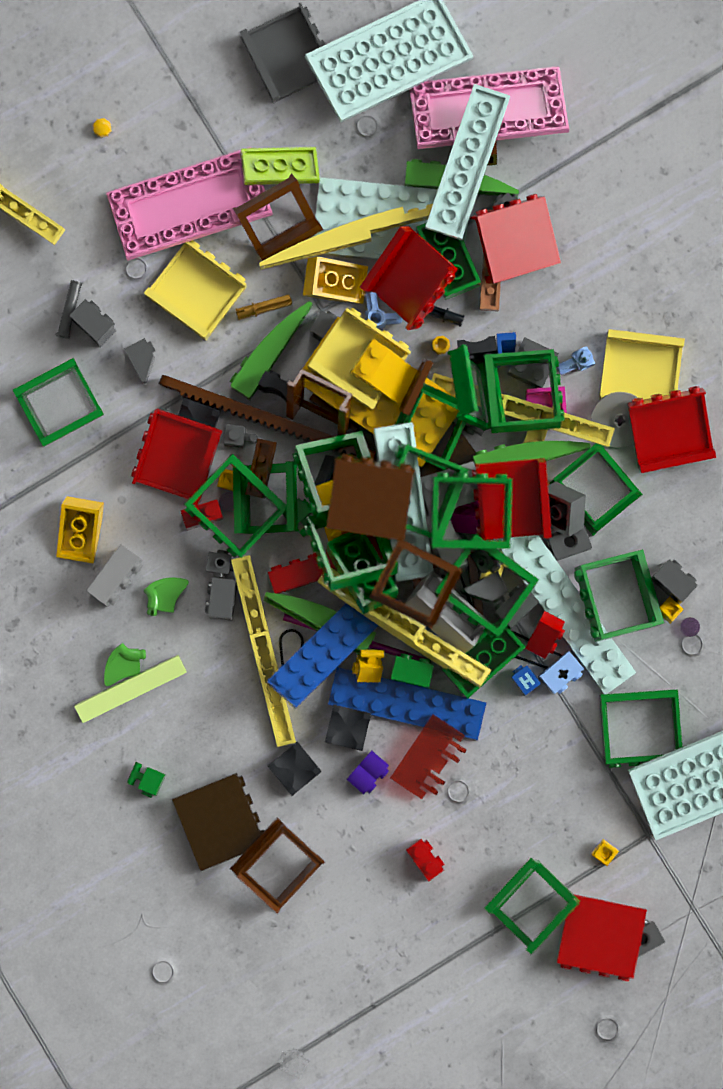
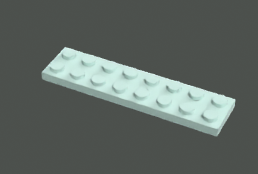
[425,84,510,240]
[373,422,433,582]

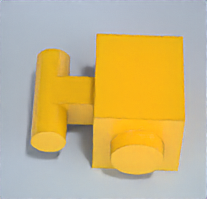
[352,650,384,682]

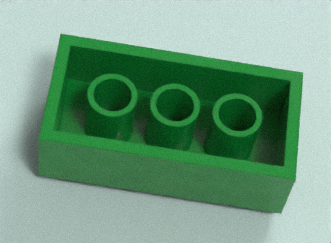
[416,222,481,301]
[327,532,398,615]
[442,619,525,699]

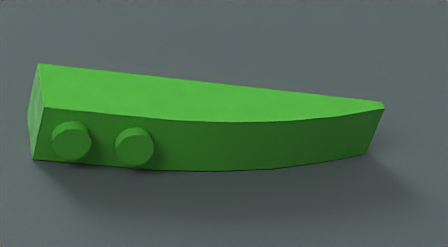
[405,159,519,198]
[230,301,313,400]
[472,441,591,465]
[263,592,376,655]

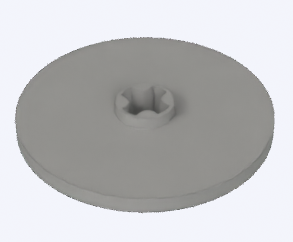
[591,392,638,448]

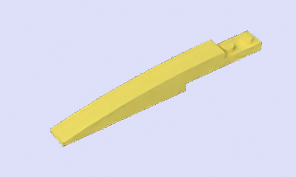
[0,184,65,245]
[259,204,433,270]
[431,373,615,447]
[231,555,296,747]
[318,567,491,688]

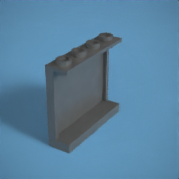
[240,2,326,103]

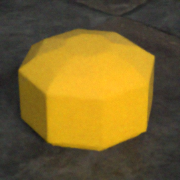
[93,118,112,138]
[432,335,450,355]

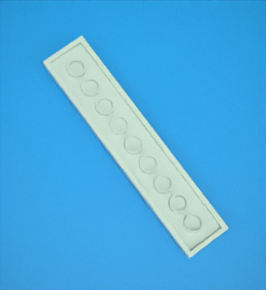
[493,535,636,694]

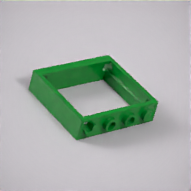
[484,349,565,434]
[292,431,371,521]
[393,444,469,539]
[183,454,287,558]
[430,473,512,549]
[304,515,398,591]
[434,534,539,637]
[574,549,664,642]
[599,689,683,768]

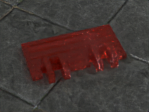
[390,714,467,799]

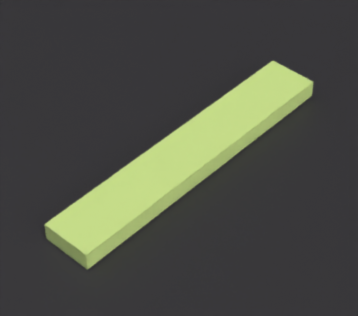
[74,655,187,723]

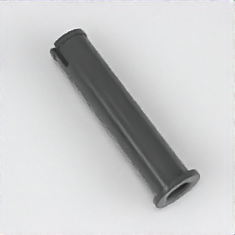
[55,280,82,339]

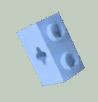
[538,651,584,694]

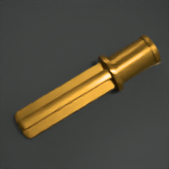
[235,295,292,320]

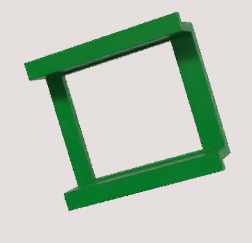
[394,383,466,470]
[233,461,299,534]
[484,857,580,955]

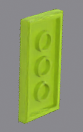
[240,147,320,185]

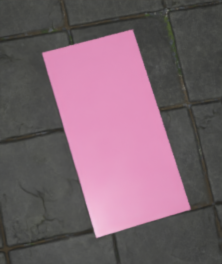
[409,66,569,149]
[106,147,273,261]

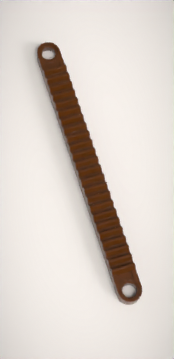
[159,375,377,462]

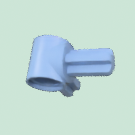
[365,292,402,329]
[557,346,595,375]

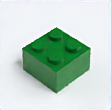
[391,653,434,688]

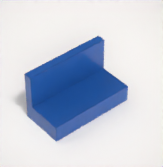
[496,332,516,368]

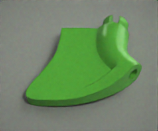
[144,577,189,616]
[104,643,146,686]

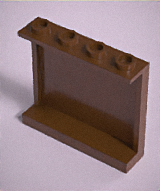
[327,454,416,541]

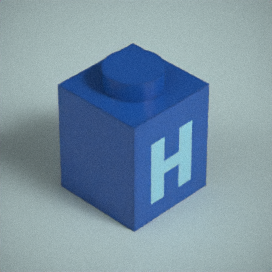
[511,665,541,696]

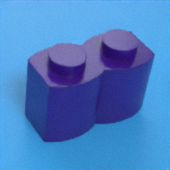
[346,750,389,795]

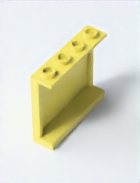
[144,240,247,341]
[307,308,411,410]
[599,329,685,400]

